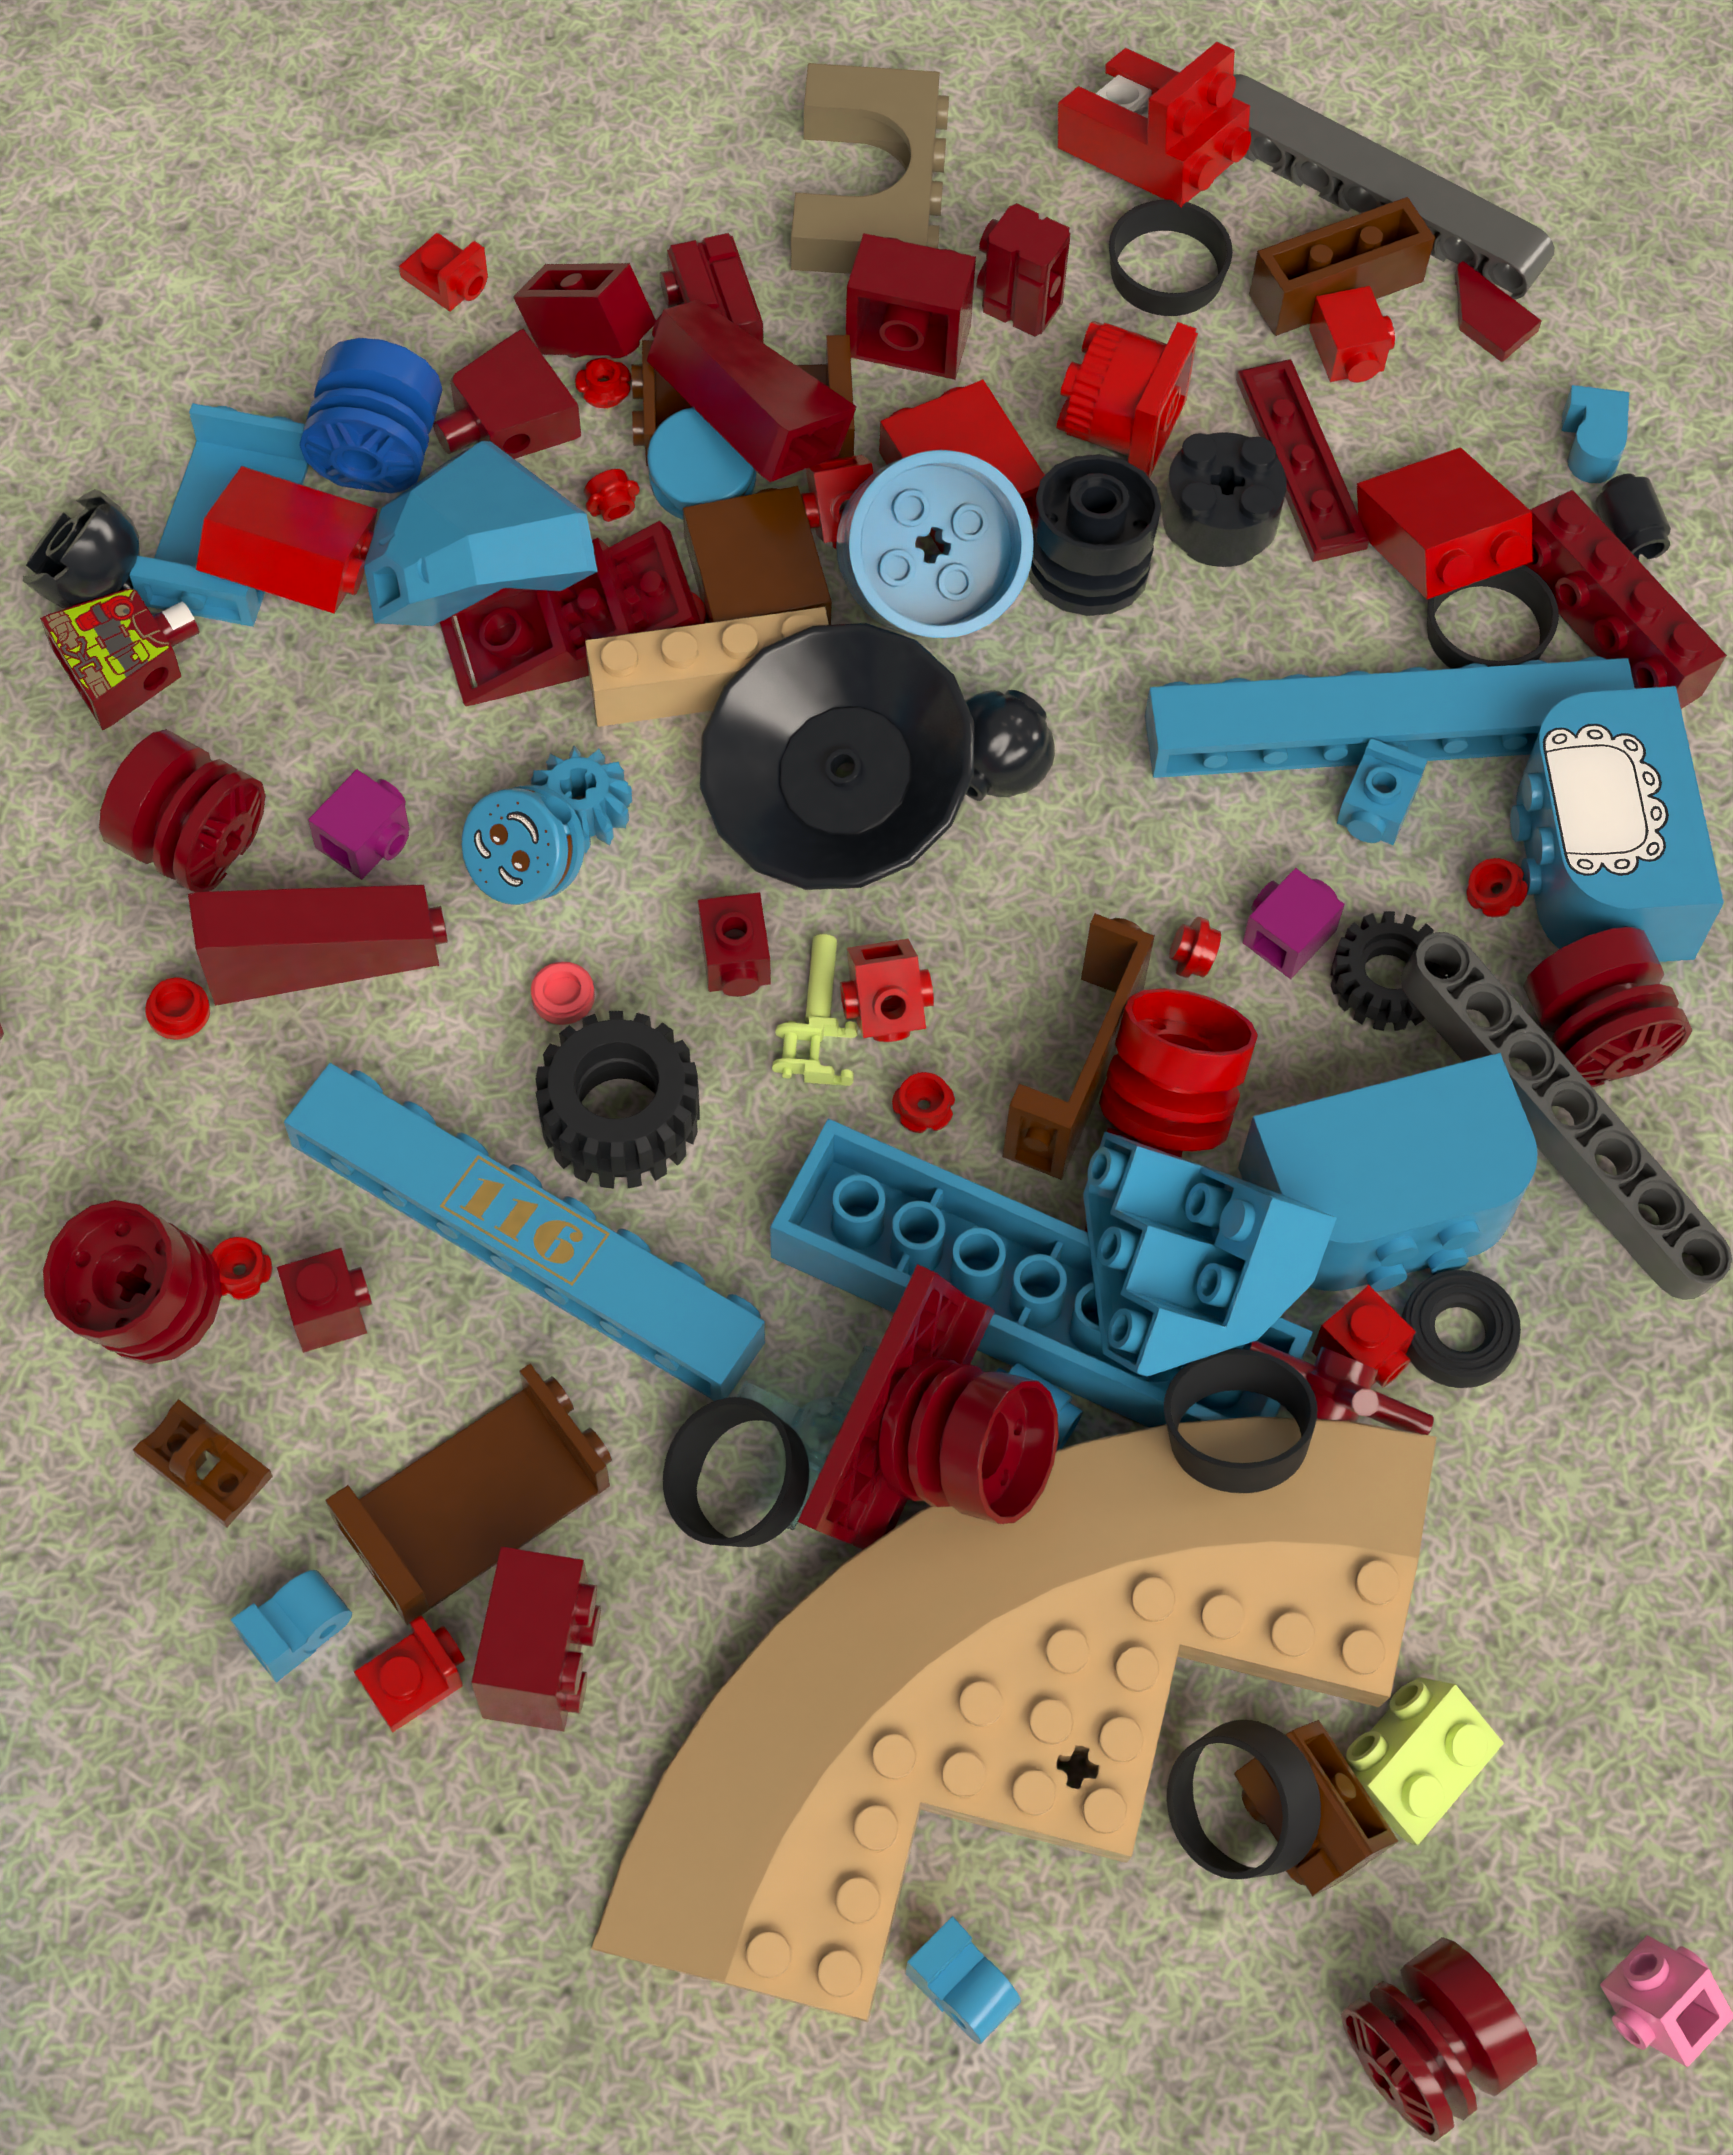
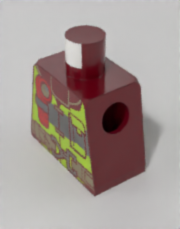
[40,588,200,731]

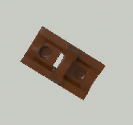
[133,1399,273,1528]

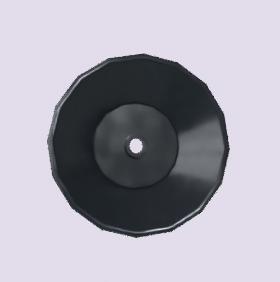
[700,623,975,890]

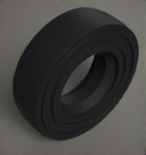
[1401,1270,1521,1388]

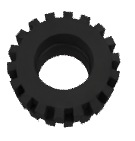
[535,1011,700,1189]

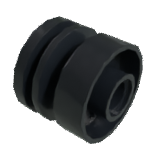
[1029,454,1161,616]

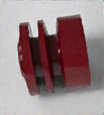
[99,729,266,893]
[1523,927,1692,1088]
[43,1200,222,1364]
[879,1357,1059,1524]
[1341,1937,1538,2142]

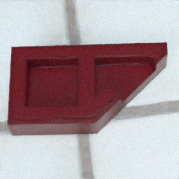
[1454,261,1542,362]

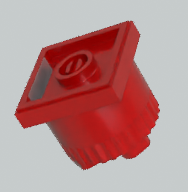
[1056,321,1198,479]

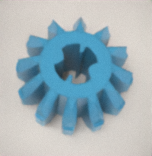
[531,746,633,854]

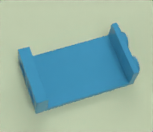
[130,403,309,627]

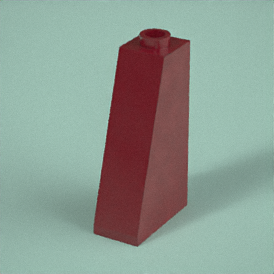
[646,299,857,482]
[188,884,448,1006]

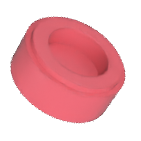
[531,962,595,1025]

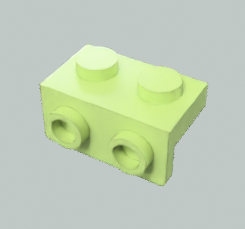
[1346,1677,1504,1845]

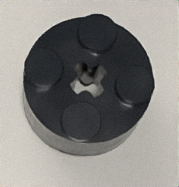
[1162,432,1287,567]

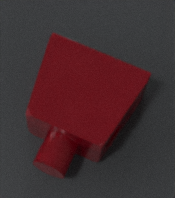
[433,328,581,459]

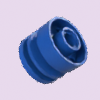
[299,338,443,494]

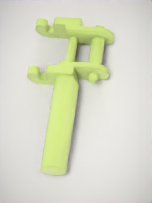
[772,934,858,1086]

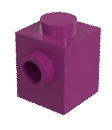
[308,769,410,880]
[1242,868,1345,980]

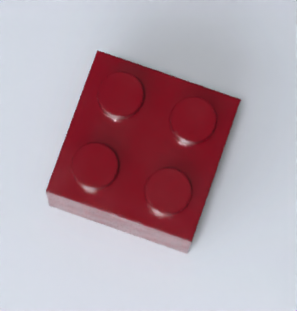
[846,233,976,380]
[471,1546,601,1732]

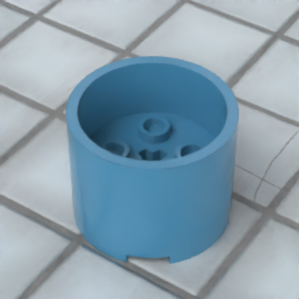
[836,450,1034,638]

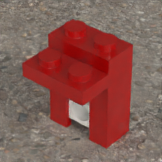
[1058,42,1251,208]

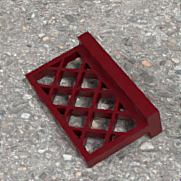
[797,1264,995,1550]

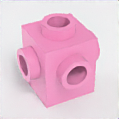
[1600,1935,1733,2067]

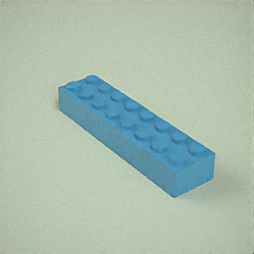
[770,1119,1313,1428]

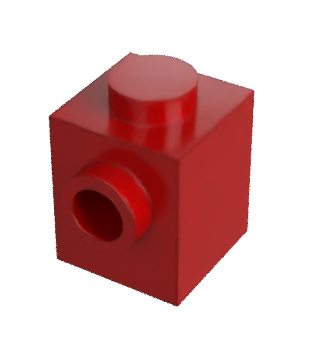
[1309,286,1395,383]
[1311,1285,1416,1388]

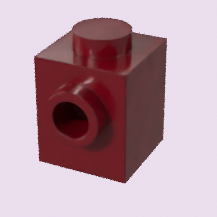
[698,892,771,997]
[277,1248,373,1353]

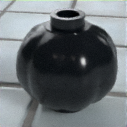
[965,690,1055,801]

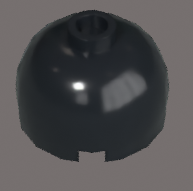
[23,489,140,609]

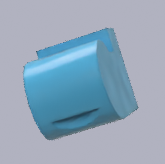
[1562,385,1630,483]
[230,1570,352,1682]
[905,1916,1021,2044]

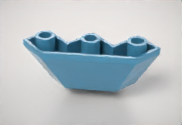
[364,441,598,626]
[1083,1132,1337,1376]

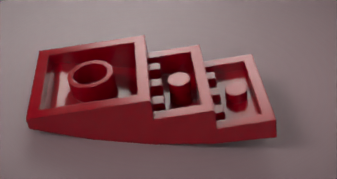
[439,520,702,707]

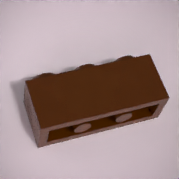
[1249,197,1435,336]

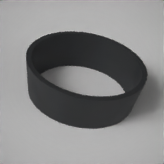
[1109,199,1233,316]
[1427,565,1559,669]
[1164,1349,1318,1493]
[663,1397,810,1547]
[1166,1720,1321,1880]

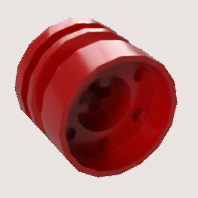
[1099,988,1258,1152]

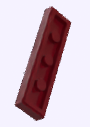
[1236,359,1369,562]

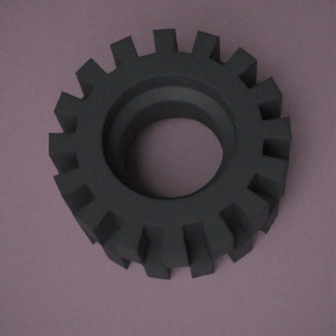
[1330,911,1448,1031]

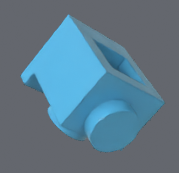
[1337,738,1428,845]

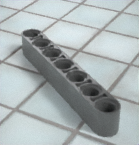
[1232,74,1555,299]
[1401,932,1732,1300]

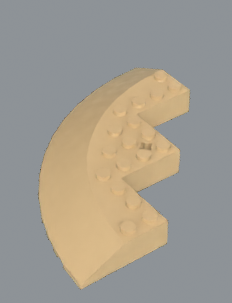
[591,1417,1437,2022]

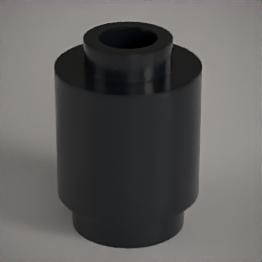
[1595,473,1671,560]

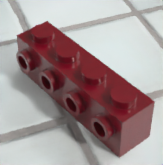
[1525,489,1727,709]

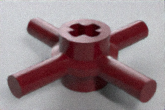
[1243,1341,1434,1435]

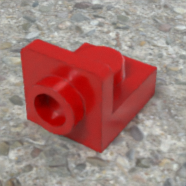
[399,233,488,312]
[354,1615,465,1733]

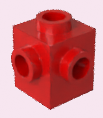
[801,454,873,549]
[840,938,934,1042]

